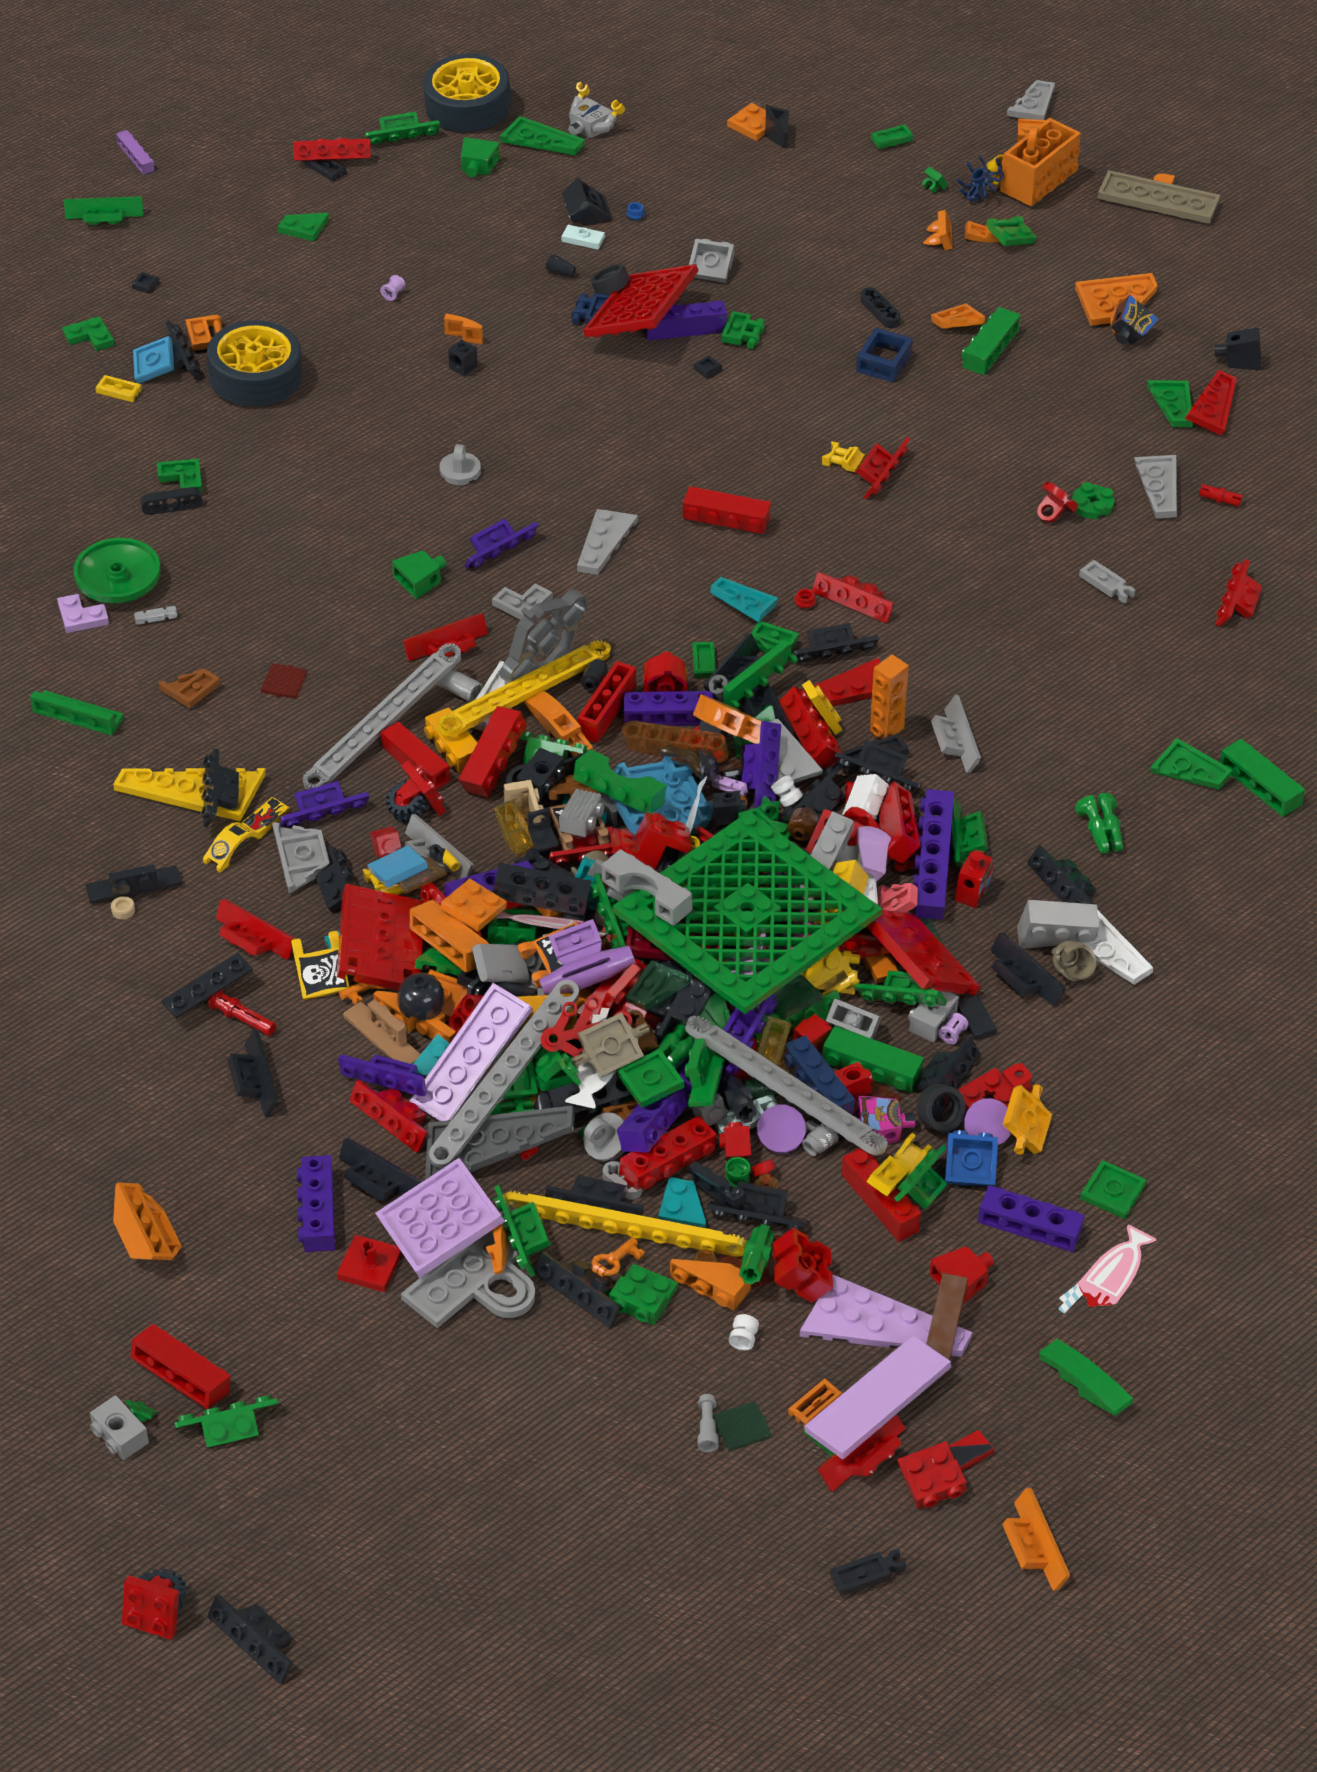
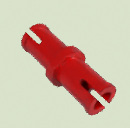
[1199,483,1243,507]

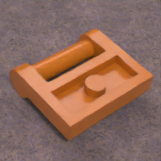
[185,315,223,351]

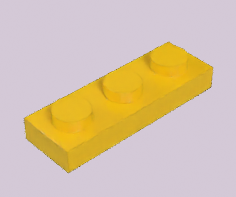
[802,680,842,735]

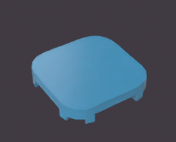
[611,756,714,835]

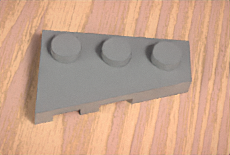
[1007,80,1055,120]
[769,719,823,783]

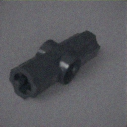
[720,1074,757,1123]

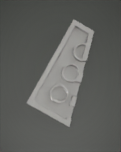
[1134,455,1177,518]
[577,509,638,575]

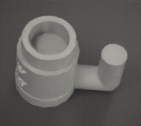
[802,1120,839,1157]

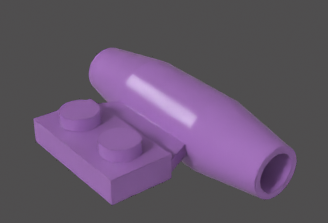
[539,919,636,995]

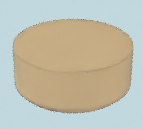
[111,897,135,919]

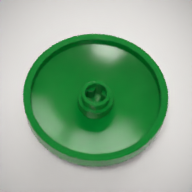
[74,538,161,603]

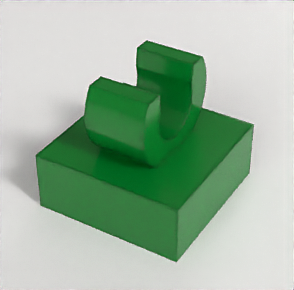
[922,167,948,193]

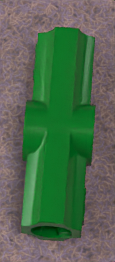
[739,1224,775,1285]

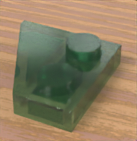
[626,961,691,1010]
[774,974,822,1021]

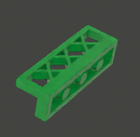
[30,690,124,736]

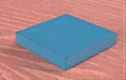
[133,336,174,384]
[367,845,428,888]

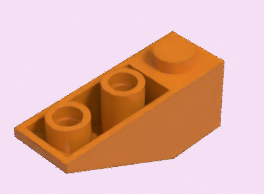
[670,1259,751,1311]

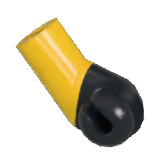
[429,844,461,872]

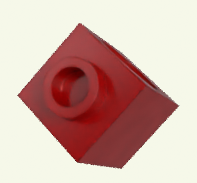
[834,1062,873,1100]

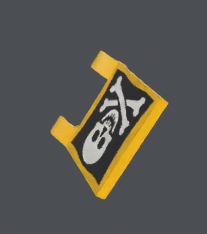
[291,931,349,1000]

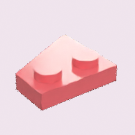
[878,883,918,913]

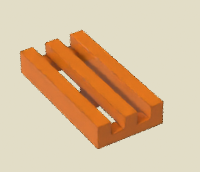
[788,1378,843,1427]

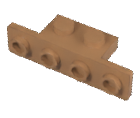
[343,999,421,1064]

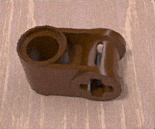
[624,1010,659,1055]

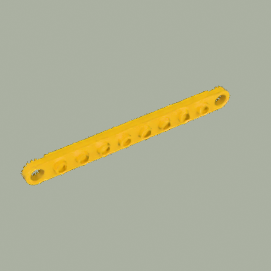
[438,640,611,737]
[505,1191,747,1257]

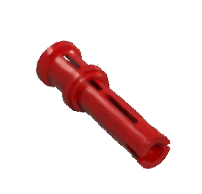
[208,990,277,1036]

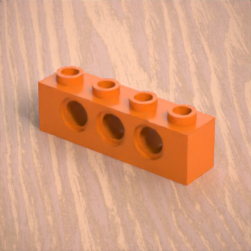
[870,655,909,739]

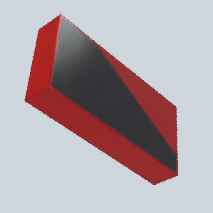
[949,1430,994,1471]

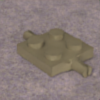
[572,1012,650,1078]

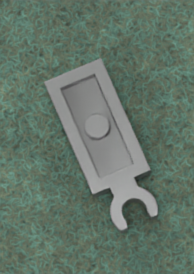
[1079,560,1135,603]

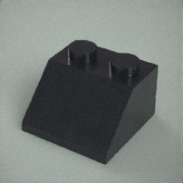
[562,177,613,226]

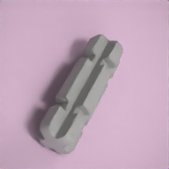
[134,606,177,625]

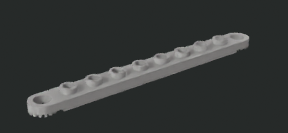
[303,643,461,790]
[429,980,579,1169]
[685,1016,888,1155]

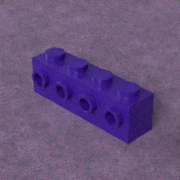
[645,301,727,340]
[624,691,713,727]
[297,1155,335,1252]

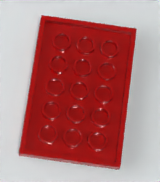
[583,264,699,338]

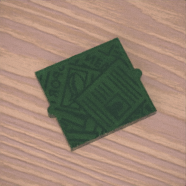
[713,1401,772,1452]

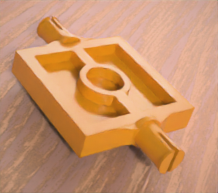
[1002,1084,1052,1154]

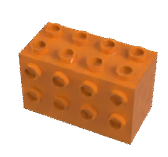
[1000,118,1081,207]

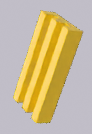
[96,375,142,402]

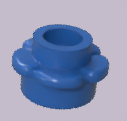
[626,202,645,220]

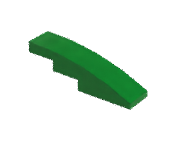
[1039,1339,1134,1416]

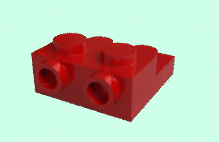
[897,1441,967,1509]

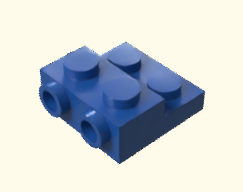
[945,1131,998,1187]

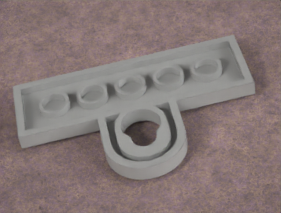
[401,1205,535,1328]

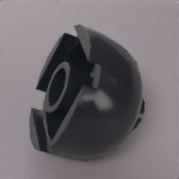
[397,973,445,1021]

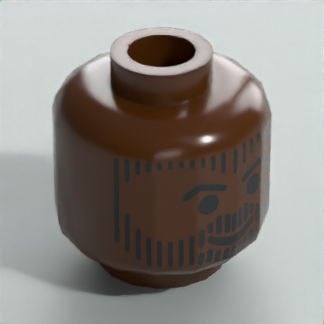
[787,807,820,841]

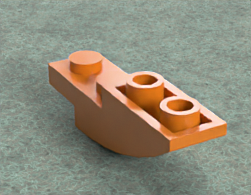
[525,691,593,757]
[693,694,762,744]
[374,991,456,1043]

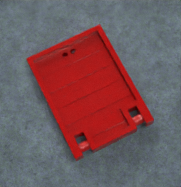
[337,884,425,991]
[866,910,981,995]

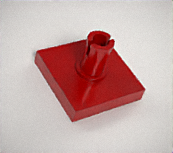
[337,1235,402,1292]

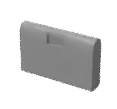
[472,944,529,983]

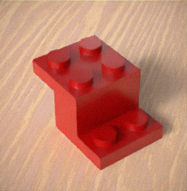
[611,812,691,869]

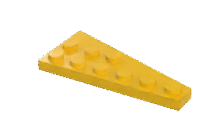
[113,768,266,821]

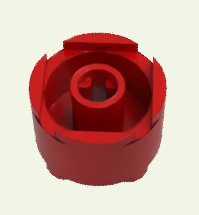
[643,651,688,692]

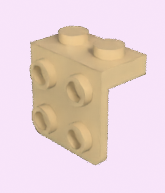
[504,780,544,823]

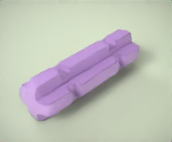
[711,775,748,796]

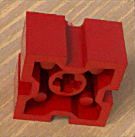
[773,1228,833,1303]

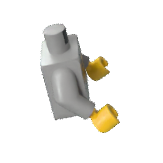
[568,82,625,138]

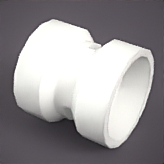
[771,775,802,807]
[729,1314,759,1350]

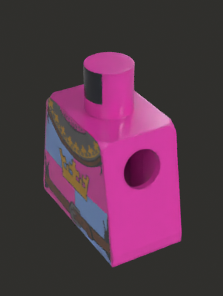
[857,1096,915,1146]

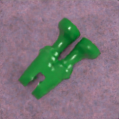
[1075,793,1124,855]
[656,1022,699,1070]

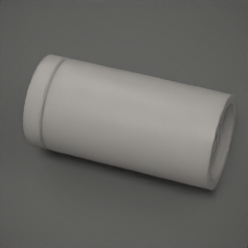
[435,669,483,702]

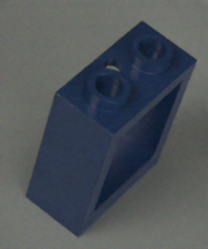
[856,328,913,383]

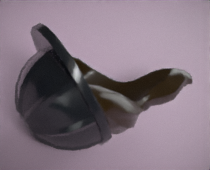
[657,746,719,793]

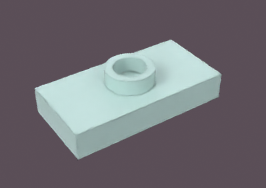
[562,225,605,250]

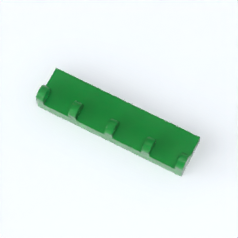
[723,639,798,709]

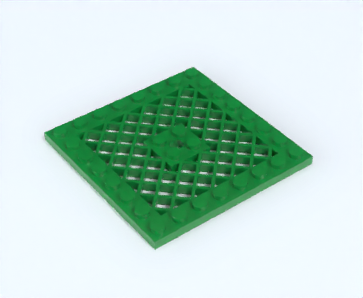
[613,811,882,1014]

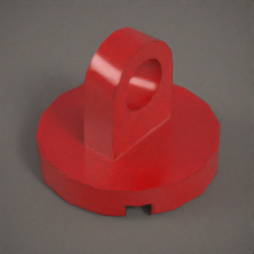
[1037,481,1079,523]

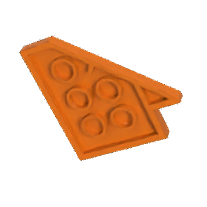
[1075,273,1158,334]

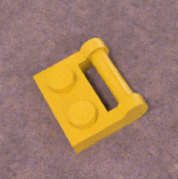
[799,948,860,998]

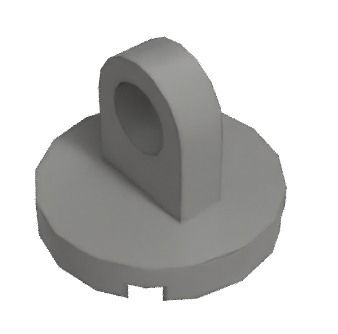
[440,444,481,485]
[583,1113,625,1162]

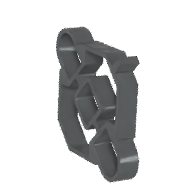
[500,589,589,683]

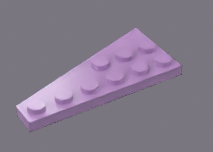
[800,1275,972,1357]

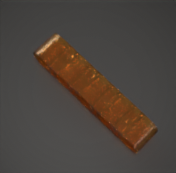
[622,721,729,763]

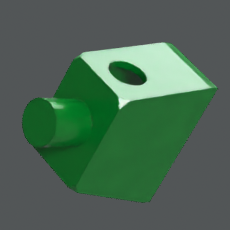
[461,137,500,177]
[392,551,446,599]

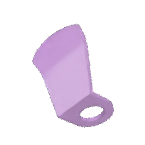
[857,826,891,881]

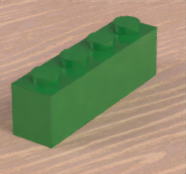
[961,307,1021,375]
[1220,739,1305,817]
[823,1026,924,1093]

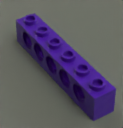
[913,789,954,920]

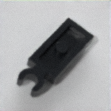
[830,1549,906,1597]

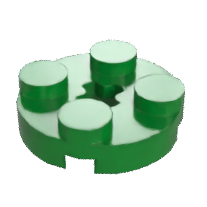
[1072,482,1114,519]

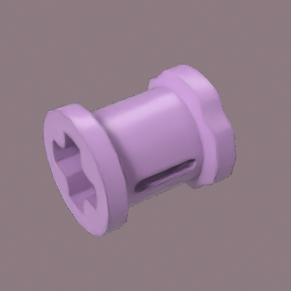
[380,275,406,301]
[938,1013,969,1044]

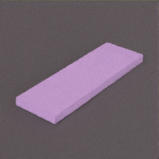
[410,983,533,1121]
[804,1336,951,1459]

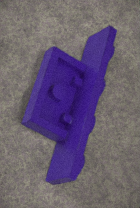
[464,519,539,569]
[742,721,781,813]
[280,781,369,828]
[723,993,778,1076]
[338,1055,427,1097]

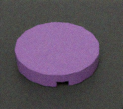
[964,1098,1011,1146]
[757,1105,806,1154]

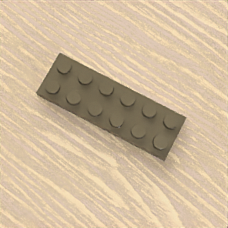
[1097,170,1220,224]

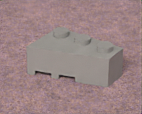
[1017,900,1099,949]

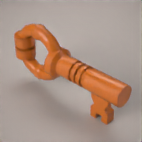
[339,983,388,1005]
[592,1238,645,1277]

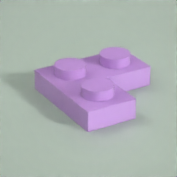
[57,594,109,633]

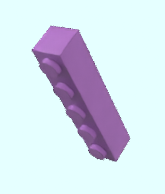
[116,130,155,175]

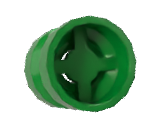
[725,1157,750,1187]

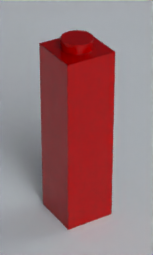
[381,722,450,789]

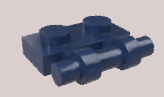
[571,293,610,325]

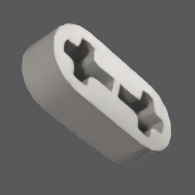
[602,1161,643,1200]

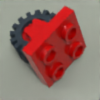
[385,761,446,823]
[122,1569,186,1640]

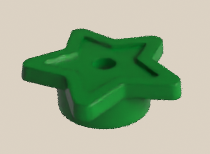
[757,797,780,821]
[125,1399,157,1422]

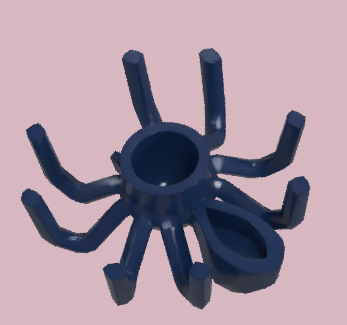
[956,155,1004,202]

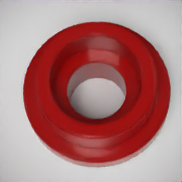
[795,589,816,609]

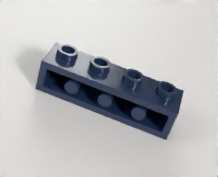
[783,1035,855,1116]

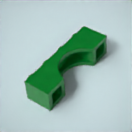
[573,749,667,814]

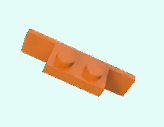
[1002,1488,1070,1591]

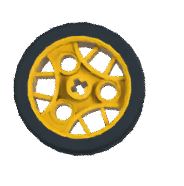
[423,54,511,132]
[207,320,302,406]

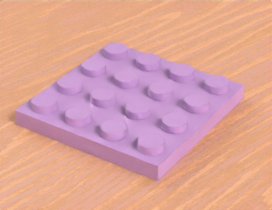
[375,1158,505,1278]

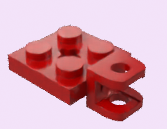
[958,1063,1033,1110]

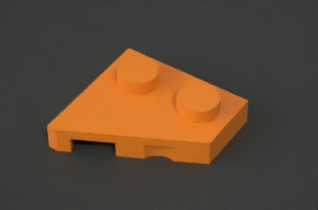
[931,304,985,329]

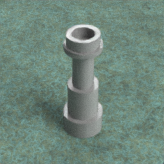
[697,1394,719,1452]

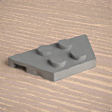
[272,822,330,893]

